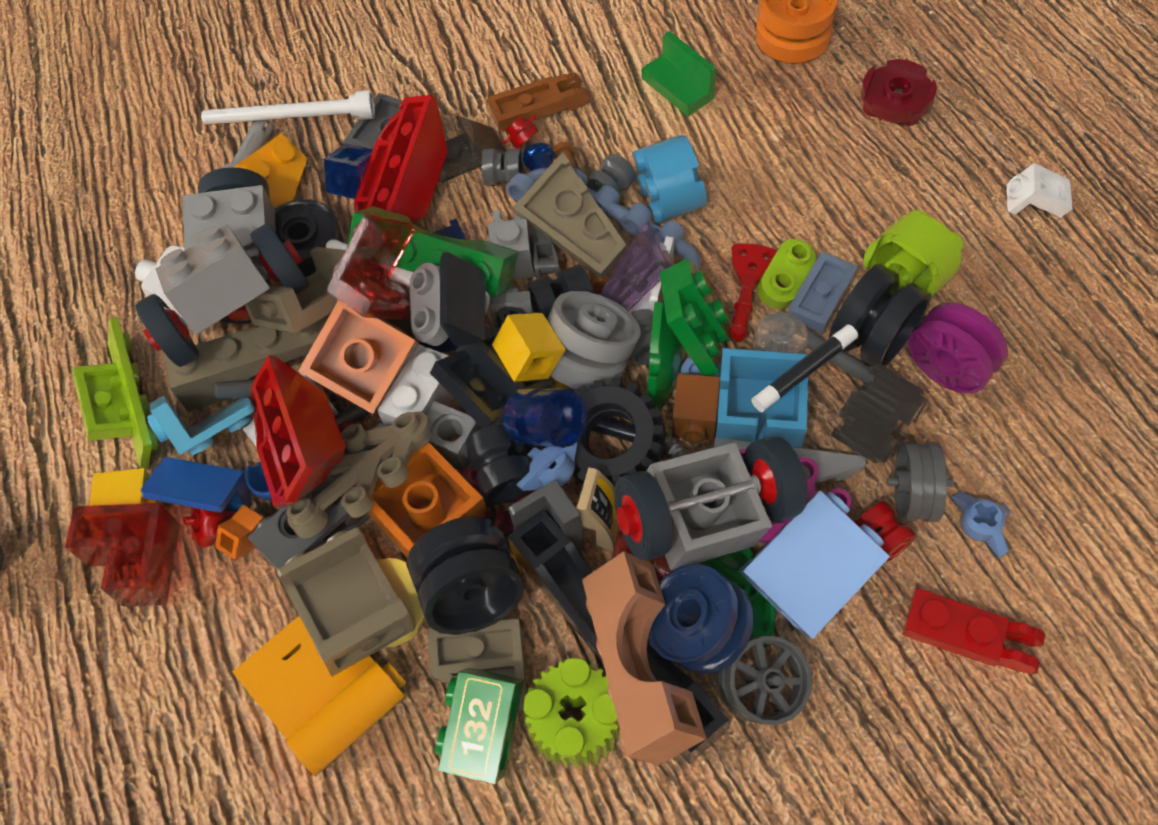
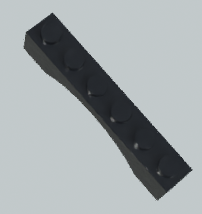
[507,509,729,765]

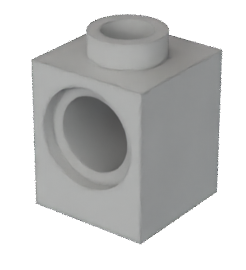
[426,401,481,470]

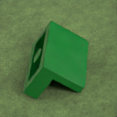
[641,31,716,116]

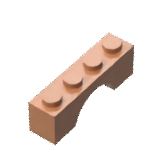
[582,551,706,765]

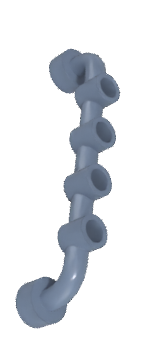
[506,168,701,271]

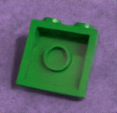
[659,258,731,376]

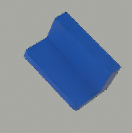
[141,457,251,512]

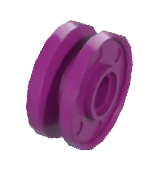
[908,302,1008,394]

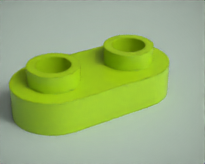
[757,239,816,309]

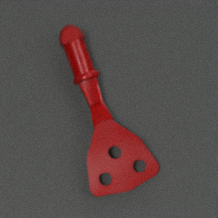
[729,243,777,342]

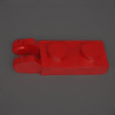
[902,588,1046,674]

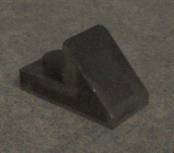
[439,116,507,182]

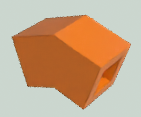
[215,504,265,560]

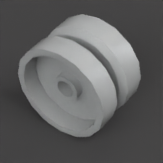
[548,291,641,390]

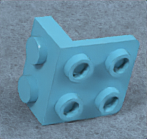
[147,395,256,455]

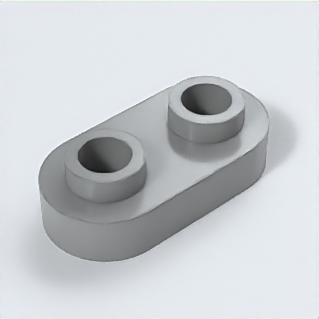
[410,263,448,346]

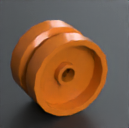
[756,0,838,63]

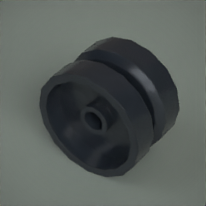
[829,263,931,371]
[406,517,525,635]

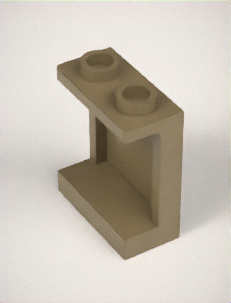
[245,247,373,334]
[276,527,415,677]

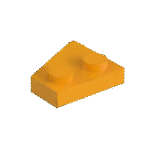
[234,133,308,209]

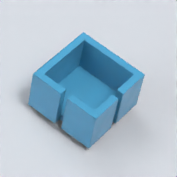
[716,348,808,448]

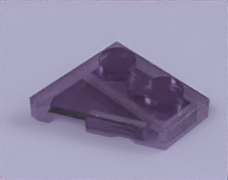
[600,221,673,311]

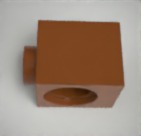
[672,373,720,443]

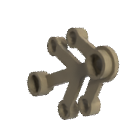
[286,412,432,539]

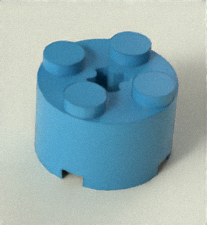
[632,135,707,224]

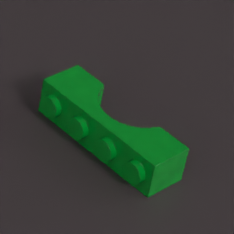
[347,206,519,298]

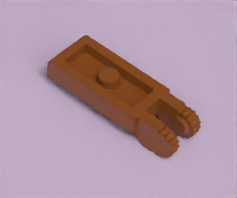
[486,72,590,132]

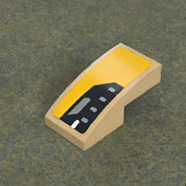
[577,467,620,550]

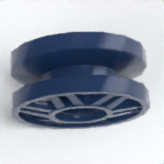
[648,564,753,674]

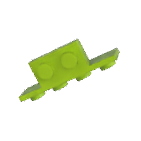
[73,317,157,469]

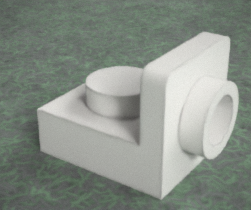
[1006,163,1072,218]

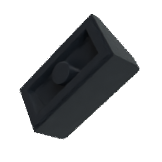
[440,252,486,346]

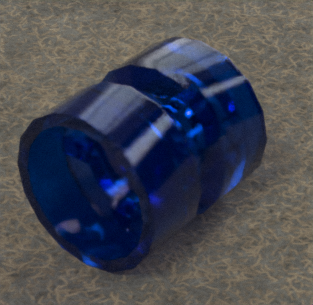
[503,388,587,448]

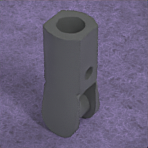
[528,224,560,279]

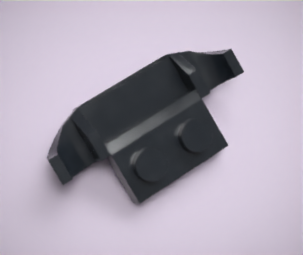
[430,326,561,448]

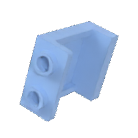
[737,490,890,639]

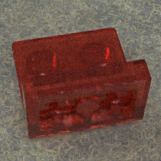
[326,215,415,319]

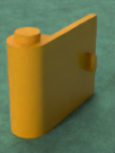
[232,615,406,777]

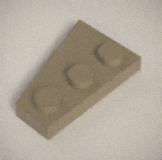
[513,152,627,280]

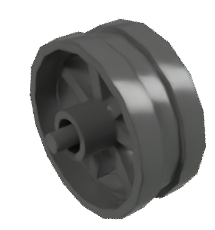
[887,442,953,522]
[718,636,812,725]

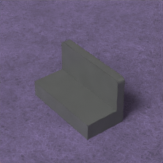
[509,479,585,552]

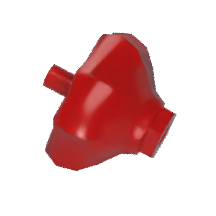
[183,507,234,548]

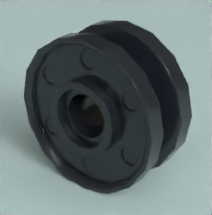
[274,200,345,277]

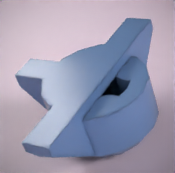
[516,432,578,491]
[952,491,1011,558]

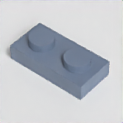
[786,252,858,334]

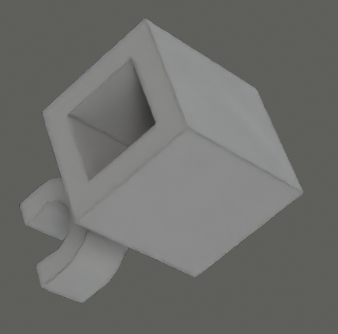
[488,210,534,280]

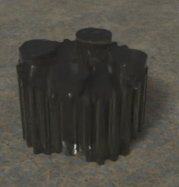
[831,363,930,464]

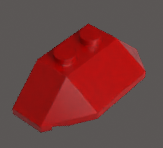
[353,95,448,223]
[250,355,346,508]

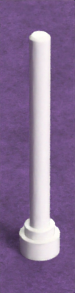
[201,90,375,125]

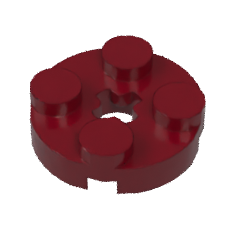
[861,59,937,126]

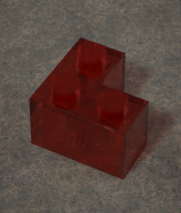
[65,503,180,607]

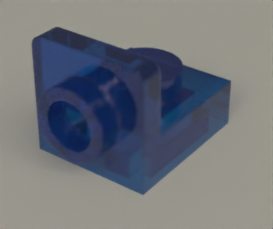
[324,143,373,199]

